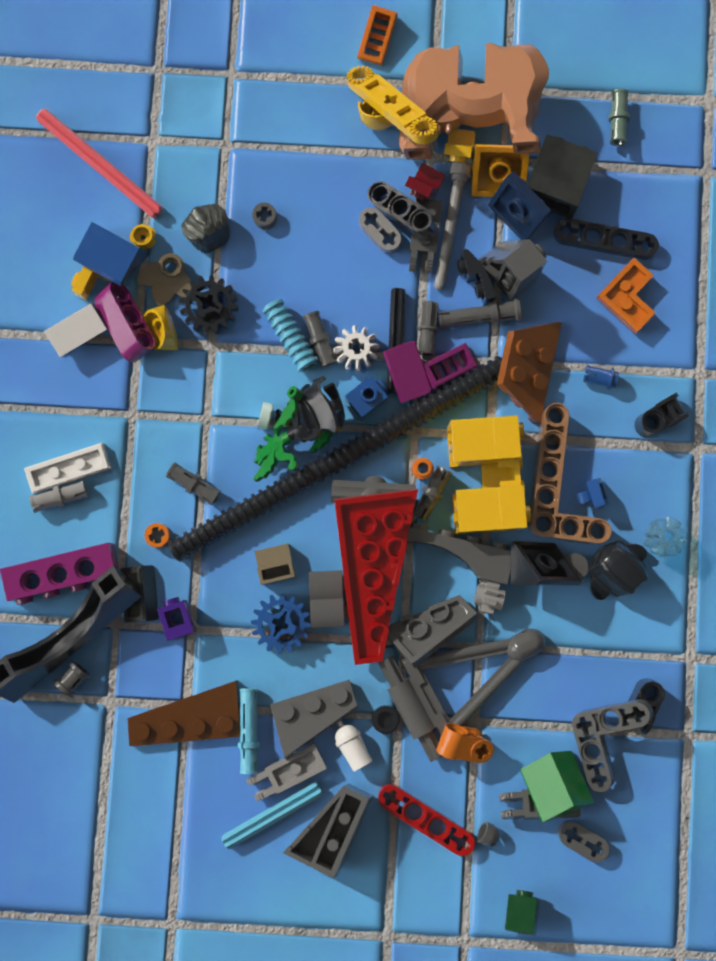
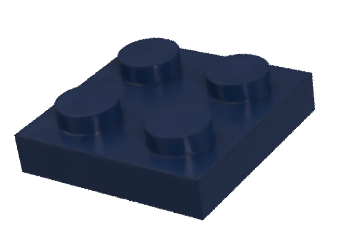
[488,171,551,240]

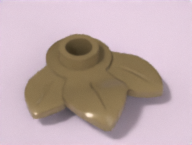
[137,253,191,306]

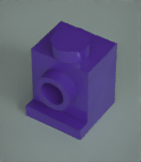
[157,597,197,641]

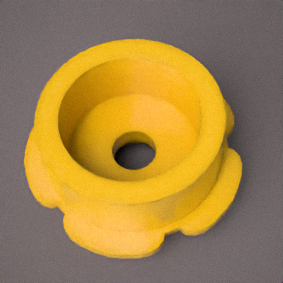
[130,224,156,250]

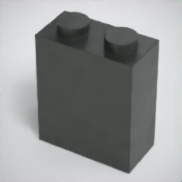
[527,134,597,219]

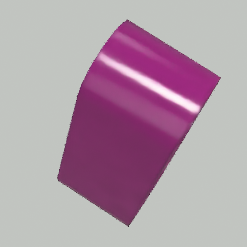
[94,282,155,362]

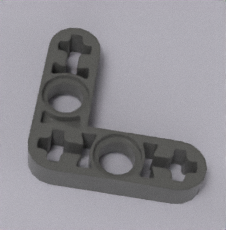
[572,699,653,792]

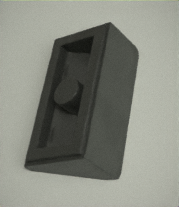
[120,565,159,623]

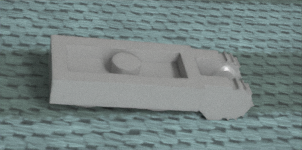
[246,742,327,801]

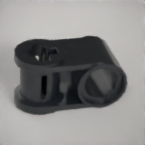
[634,392,691,437]
[623,678,665,735]

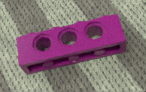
[0,543,119,605]

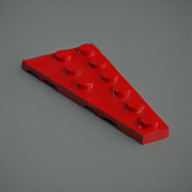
[334,489,418,665]

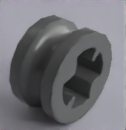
[252,202,277,230]

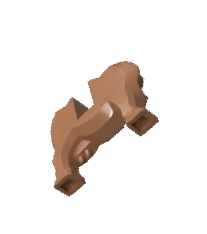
[399,43,549,160]

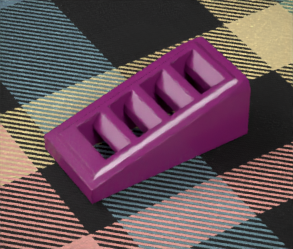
[423,343,478,391]

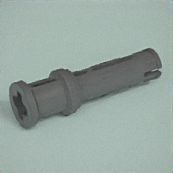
[438,298,522,329]

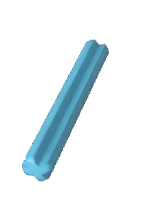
[222,782,322,849]

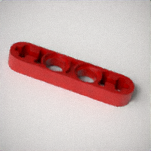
[378,783,475,856]

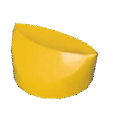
[143,304,178,350]

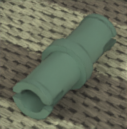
[608,89,630,146]

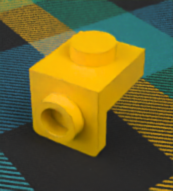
[444,129,476,163]
[71,266,112,301]

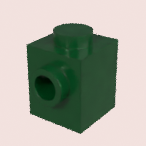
[505,890,540,936]

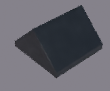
[511,541,582,585]

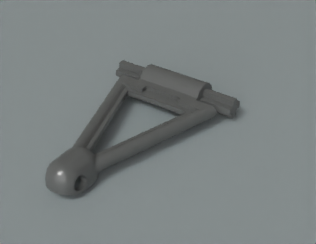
[378,628,546,762]

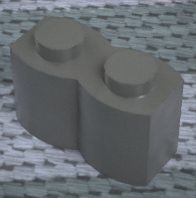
[309,570,349,628]

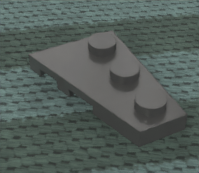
[387,595,478,668]
[270,680,358,759]

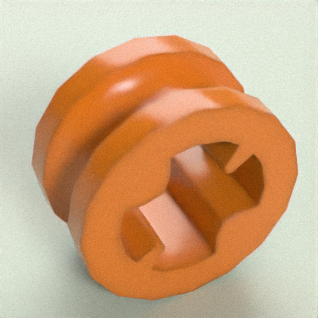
[144,523,171,548]

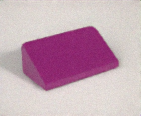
[383,341,432,403]

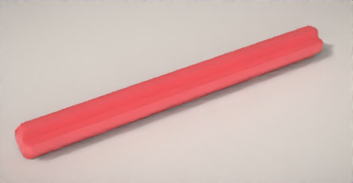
[36,109,163,219]

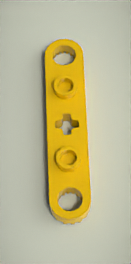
[347,65,438,144]

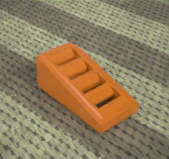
[357,5,398,66]

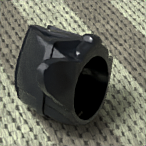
[589,540,648,600]

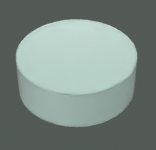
[257,402,274,430]

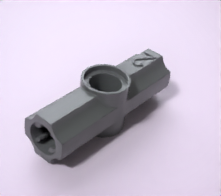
[331,476,416,508]

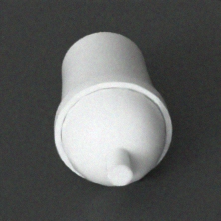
[335,720,373,772]

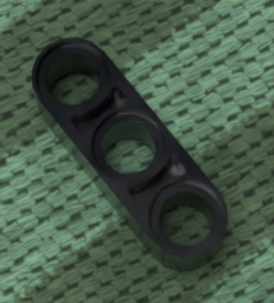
[368,181,439,241]

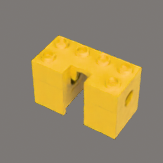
[447,416,531,535]

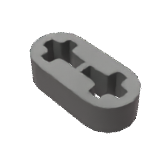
[558,820,609,862]

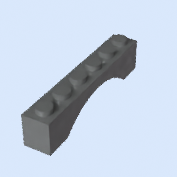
[407,523,511,585]

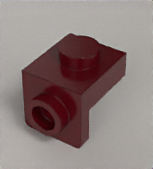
[405,163,445,201]

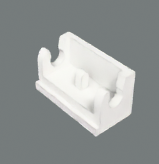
[44,304,108,357]

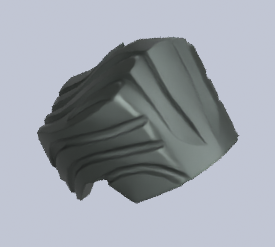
[181,203,230,253]

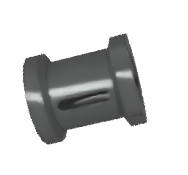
[53,661,91,698]

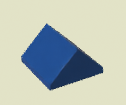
[73,222,148,286]

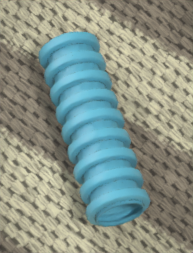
[262,299,319,372]

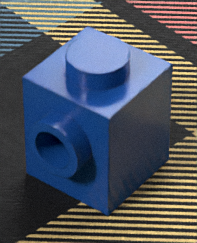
[345,376,388,420]

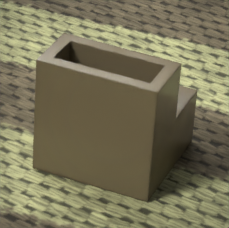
[255,544,296,585]

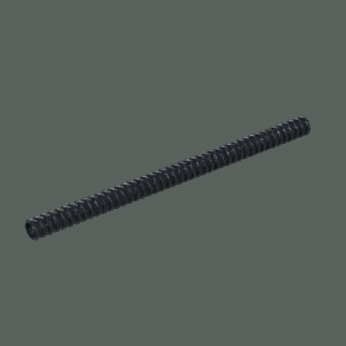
[168,356,502,562]

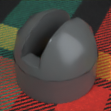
[476,821,500,847]

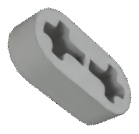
[359,207,401,254]

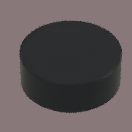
[372,705,400,734]

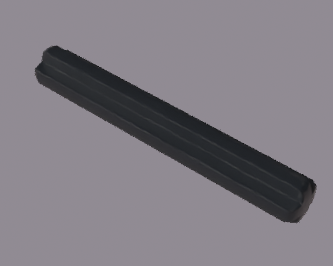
[387,288,406,394]

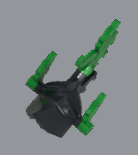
[253,376,345,482]

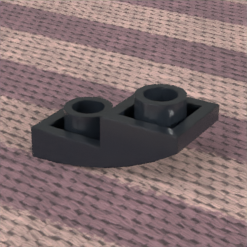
[457,249,496,306]

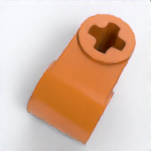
[436,723,494,763]

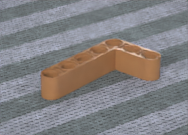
[528,403,612,544]

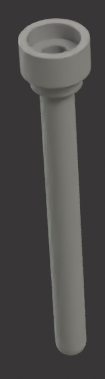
[434,162,472,291]

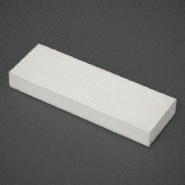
[24,443,112,495]

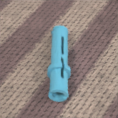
[238,688,260,774]

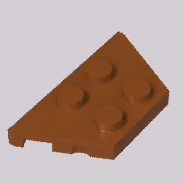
[497,322,562,423]

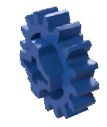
[251,594,311,654]

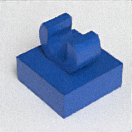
[577,478,609,508]

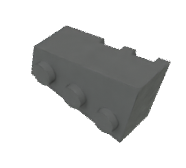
[478,239,547,301]
[283,783,374,879]

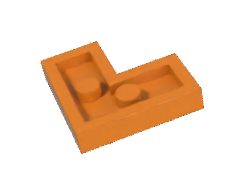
[596,258,655,334]

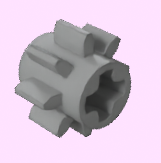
[473,580,506,615]

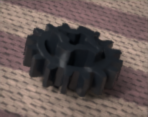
[179,275,239,335]

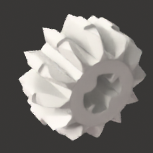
[333,325,379,372]

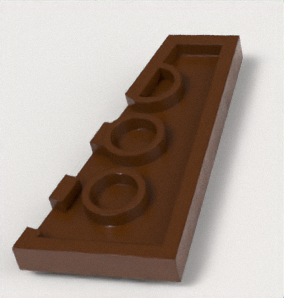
[127,680,240,746]

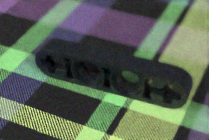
[554,218,659,260]

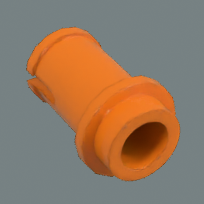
[412,458,434,480]

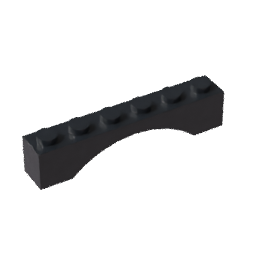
[0,566,142,703]

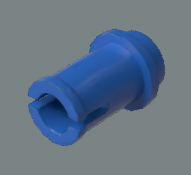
[583,365,619,390]

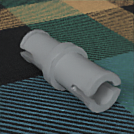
[29,481,88,513]

